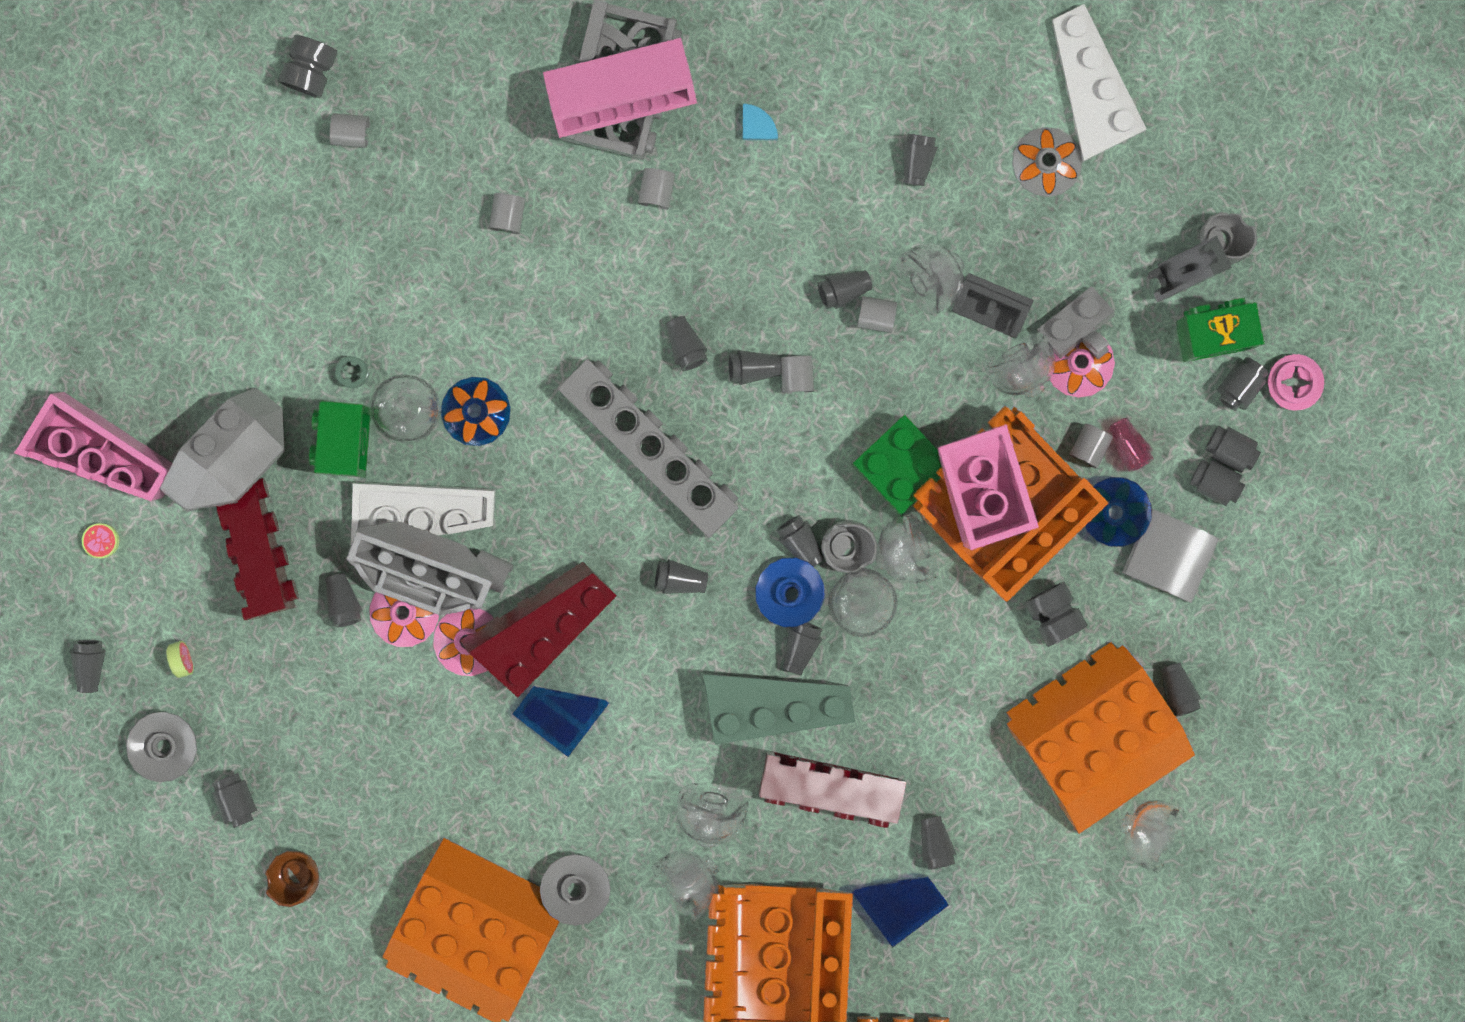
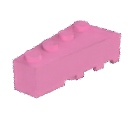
[14,392,172,501]

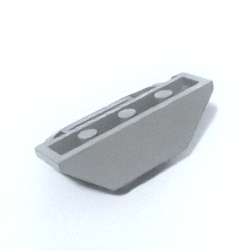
[160,388,285,512]
[347,521,493,615]

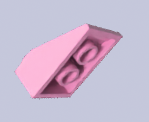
[937,425,1039,550]

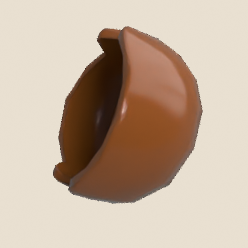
[265,850,320,907]

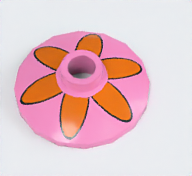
[1045,338,1115,398]
[370,592,439,647]
[433,608,494,676]

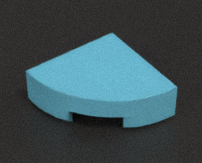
[743,104,778,140]

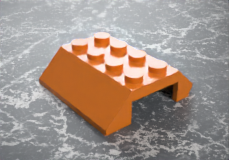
[913,406,1108,602]
[1006,642,1195,834]
[382,838,559,1022]
[703,884,853,1022]

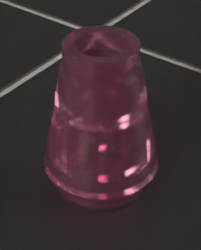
[1109,417,1154,472]

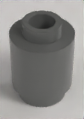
[1217,357,1268,411]
[1205,425,1261,473]
[1189,459,1245,506]
[212,773,258,828]

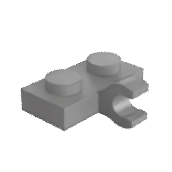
[1037,286,1115,359]

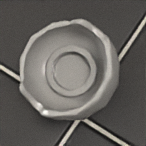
[1199,212,1257,265]
[821,520,878,573]

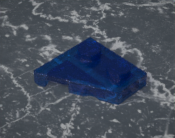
[513,686,610,757]
[851,875,949,948]

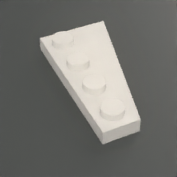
[1052,4,1147,162]
[351,482,495,546]

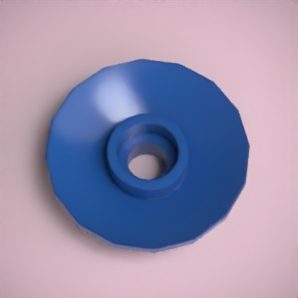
[755,558,825,627]

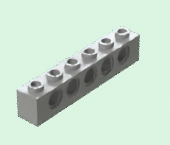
[558,359,739,538]

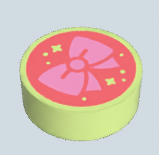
[82,523,119,559]
[166,641,194,678]

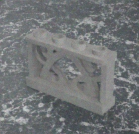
[561,0,682,161]

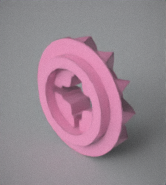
[1267,354,1324,411]

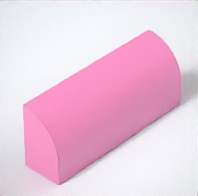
[543,38,697,138]

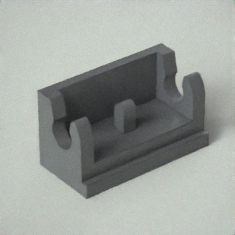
[1148,236,1232,302]
[951,273,1034,339]

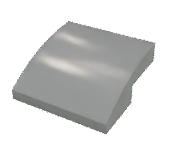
[1122,508,1219,603]

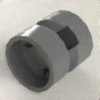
[278,34,338,98]
[1024,582,1088,647]

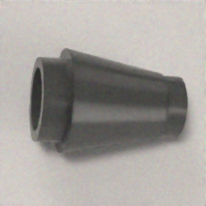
[903,134,938,186]
[818,270,873,309]
[666,316,708,371]
[728,350,781,385]
[776,515,824,567]
[655,559,708,594]
[325,573,363,628]
[782,622,822,675]
[70,640,106,693]
[1161,663,1201,717]
[920,816,957,870]

